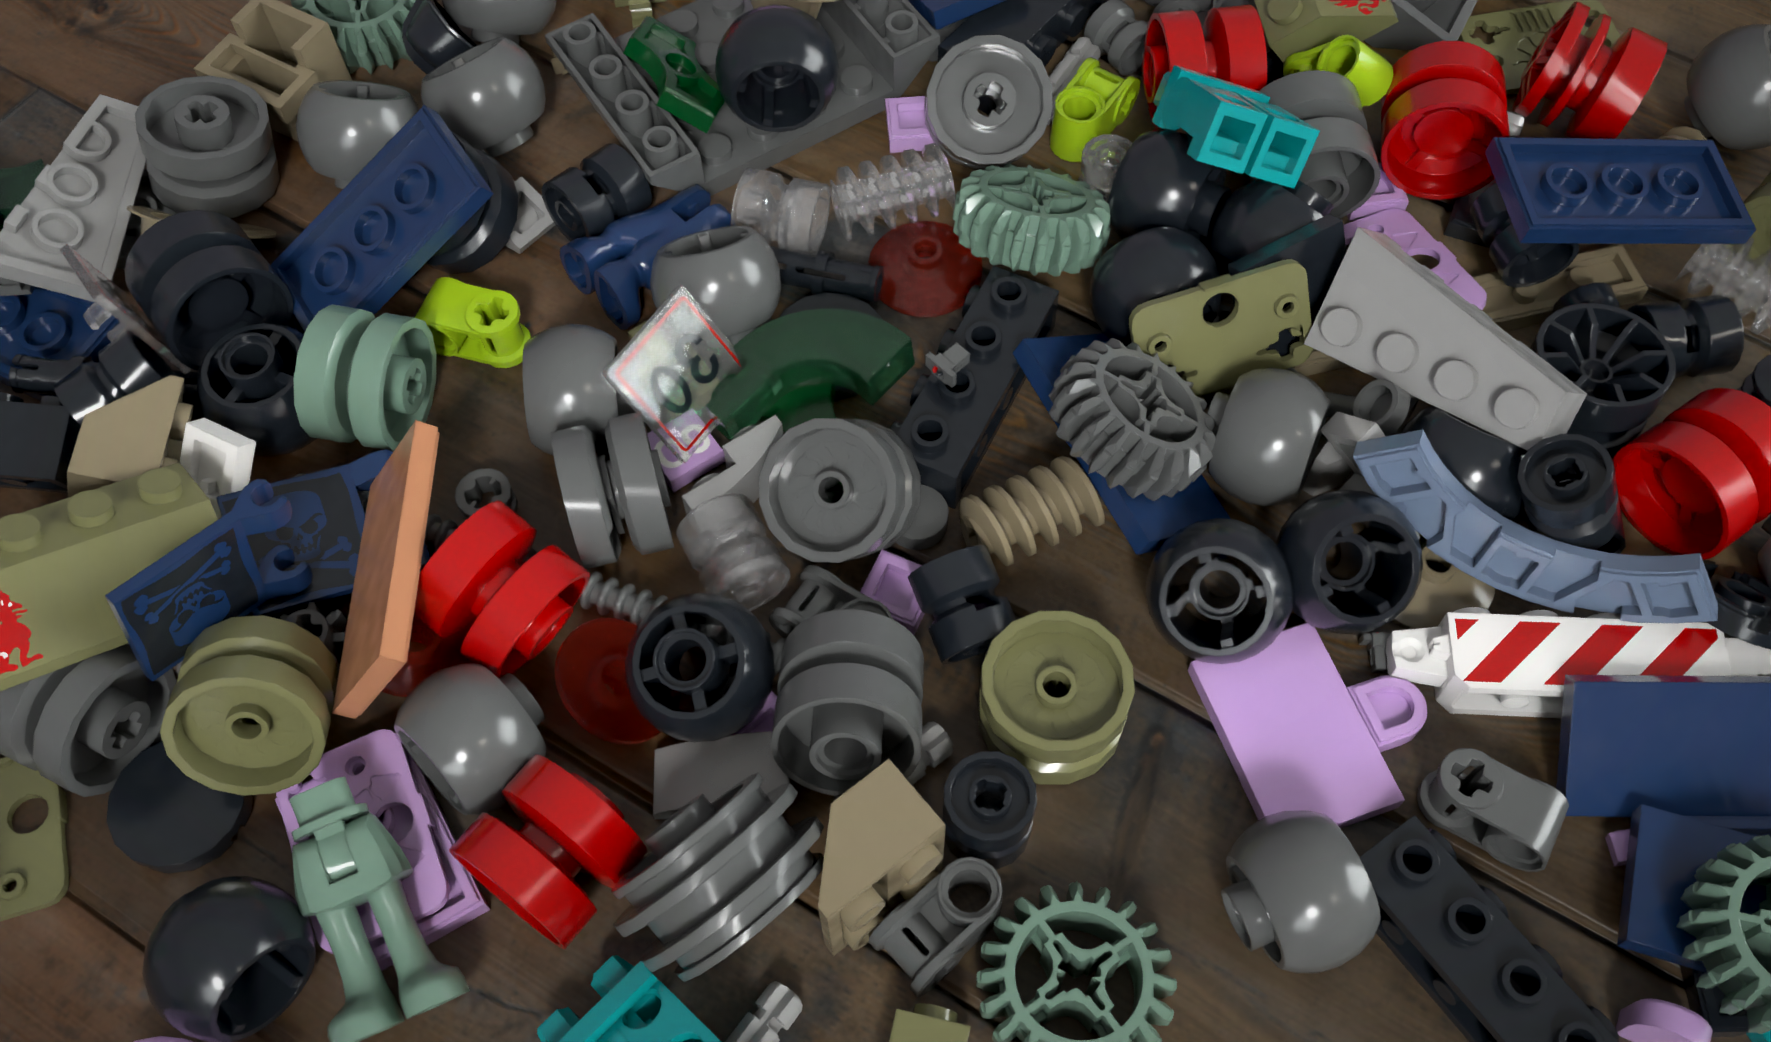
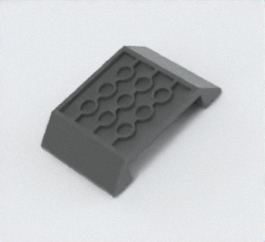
[545,0,940,196]

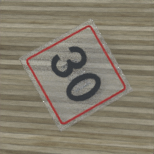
[60,244,191,375]
[601,285,758,463]

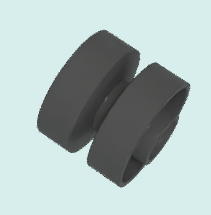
[1250,70,1380,219]
[771,609,924,796]

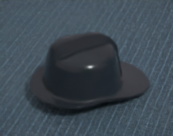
[402,0,477,74]

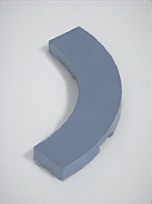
[1353,429,1718,624]

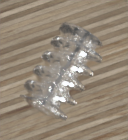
[829,143,956,241]
[1675,236,1771,335]

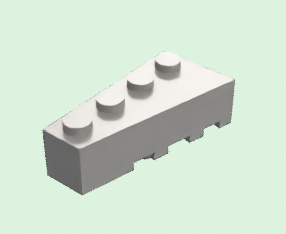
[1304,227,1587,451]

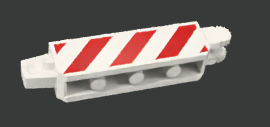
[1385,607,1771,718]

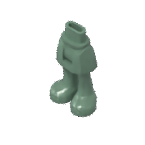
[289,777,470,1042]

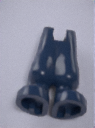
[560,184,737,330]

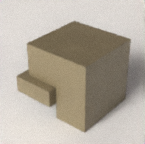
[194,0,352,141]

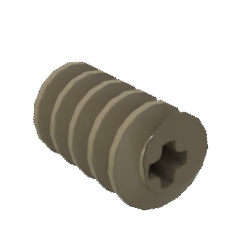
[959,456,1105,567]

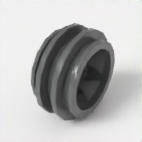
[611,773,824,982]

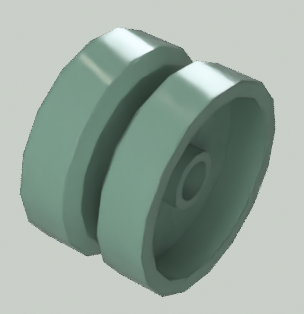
[293,304,436,451]

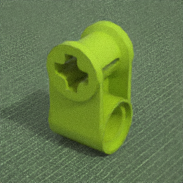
[1283,35,1394,107]
[1050,57,1141,162]
[414,277,532,368]

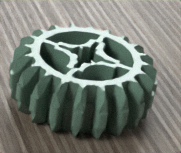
[291,0,416,75]
[952,163,1111,277]
[1676,834,1771,1034]
[976,881,1177,1042]

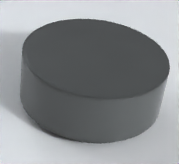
[896,485,949,550]

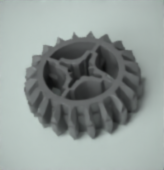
[1048,338,1216,501]

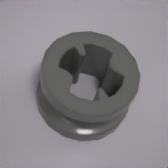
[455,468,518,520]

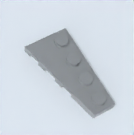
[0,94,146,305]

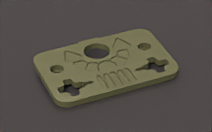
[1458,0,1621,95]
[1129,259,1313,396]
[0,753,69,922]

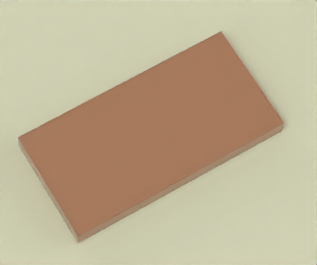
[332,420,440,719]

